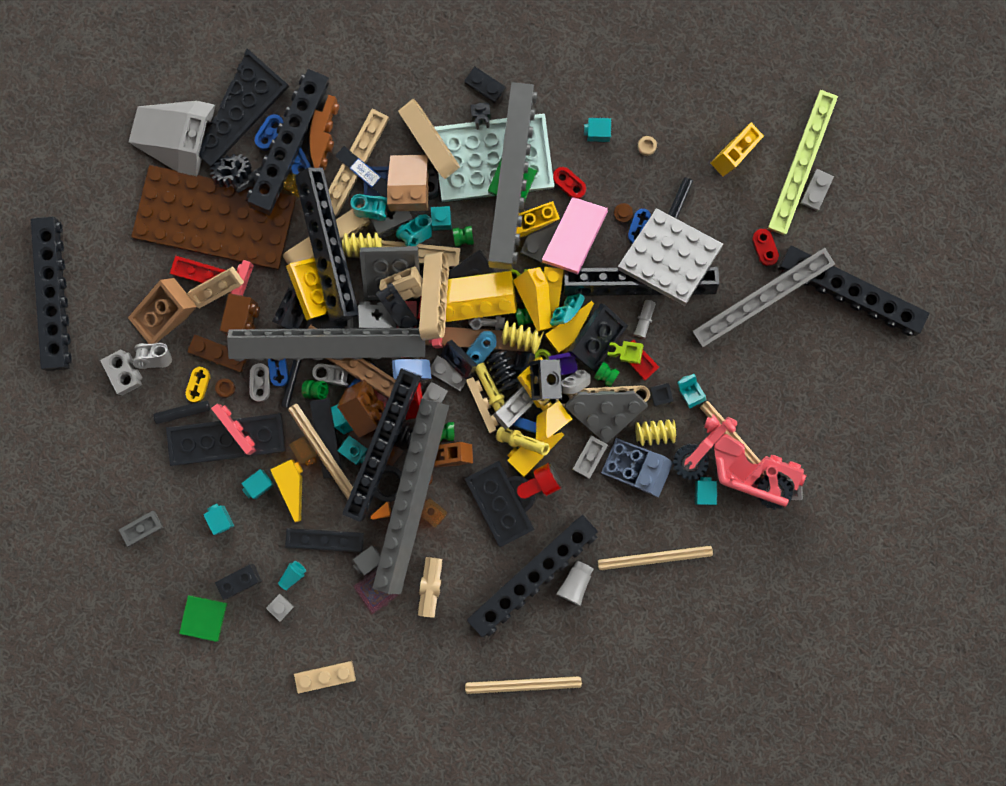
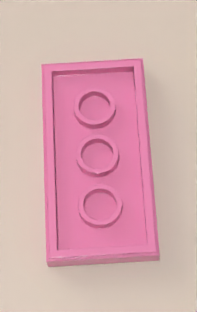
[542,197,608,274]

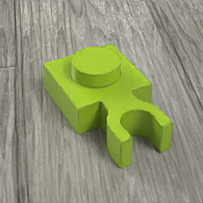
[608,341,644,364]

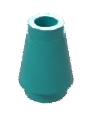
[278,561,306,590]

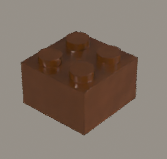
[220,293,260,336]
[337,380,385,438]

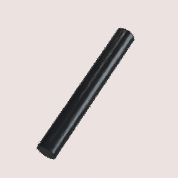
[281,360,301,408]

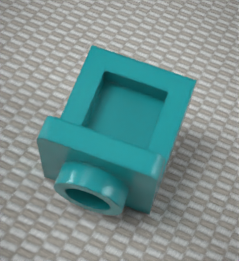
[677,374,706,409]

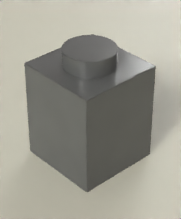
[353,545,381,575]

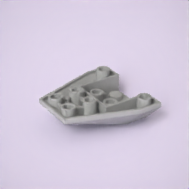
[129,101,215,176]

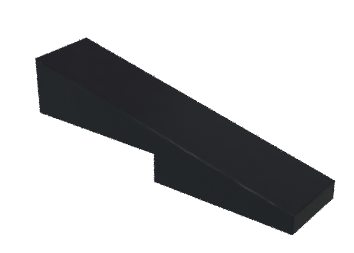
[310,398,342,479]

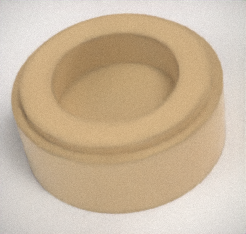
[638,136,657,156]

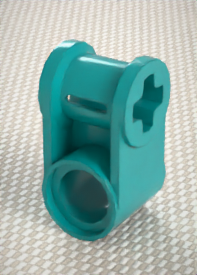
[350,194,387,221]
[396,215,432,246]

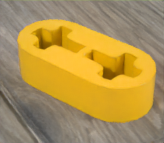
[186,367,210,403]

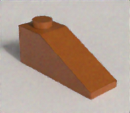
[433,442,473,468]

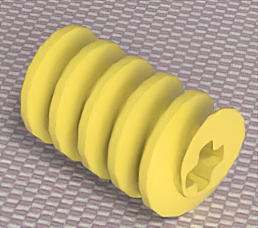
[342,232,382,257]
[501,320,544,354]
[635,419,676,446]

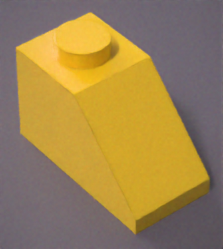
[536,401,572,442]

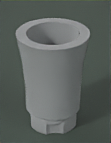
[556,561,593,606]

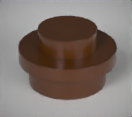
[614,203,633,222]

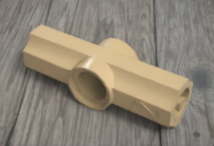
[418,557,443,618]

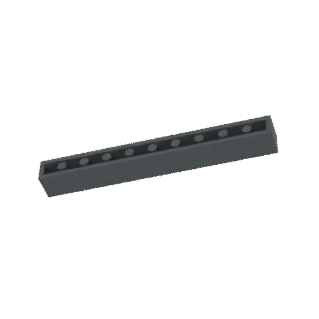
[489,82,537,270]
[227,328,425,361]
[372,398,449,594]

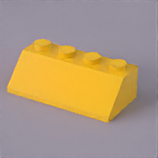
[445,271,517,322]

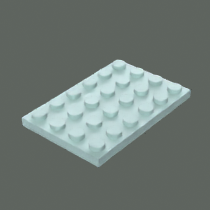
[434,113,554,202]

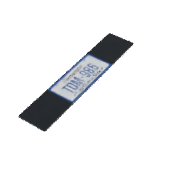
[335,146,388,198]

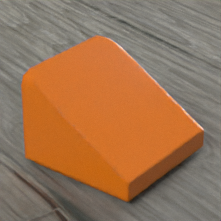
[371,501,391,520]

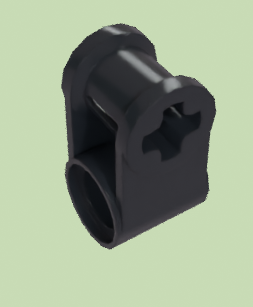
[428,164,439,200]

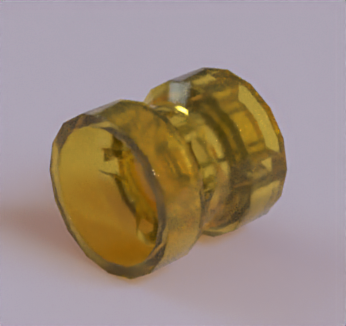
[283,173,300,198]

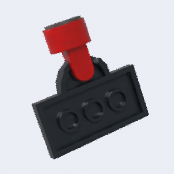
[465,461,562,547]

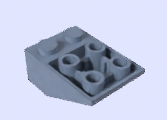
[601,438,673,498]

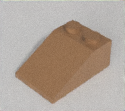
[387,155,428,211]
[128,278,197,344]

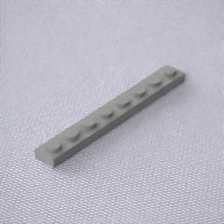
[693,248,835,347]

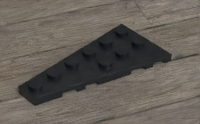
[199,49,289,167]

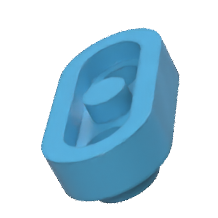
[466,331,497,365]

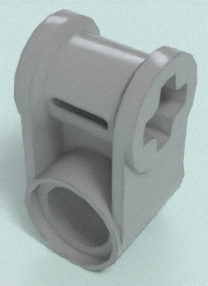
[133,343,172,369]
[312,364,348,387]

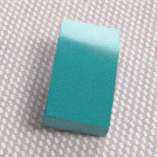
[550,294,585,326]

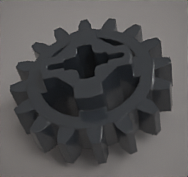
[210,154,252,188]

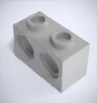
[100,349,142,396]

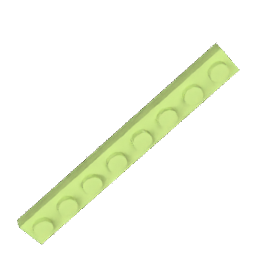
[767,90,838,236]

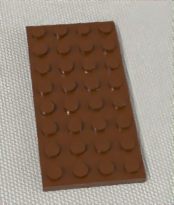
[131,165,296,270]

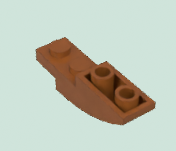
[310,95,339,170]

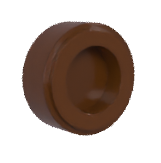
[215,378,235,398]

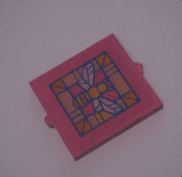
[353,569,399,614]

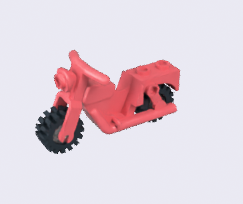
[673,415,806,510]

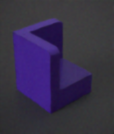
[548,352,578,375]

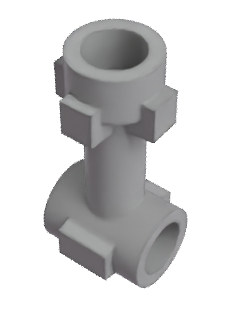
[468,315,505,330]

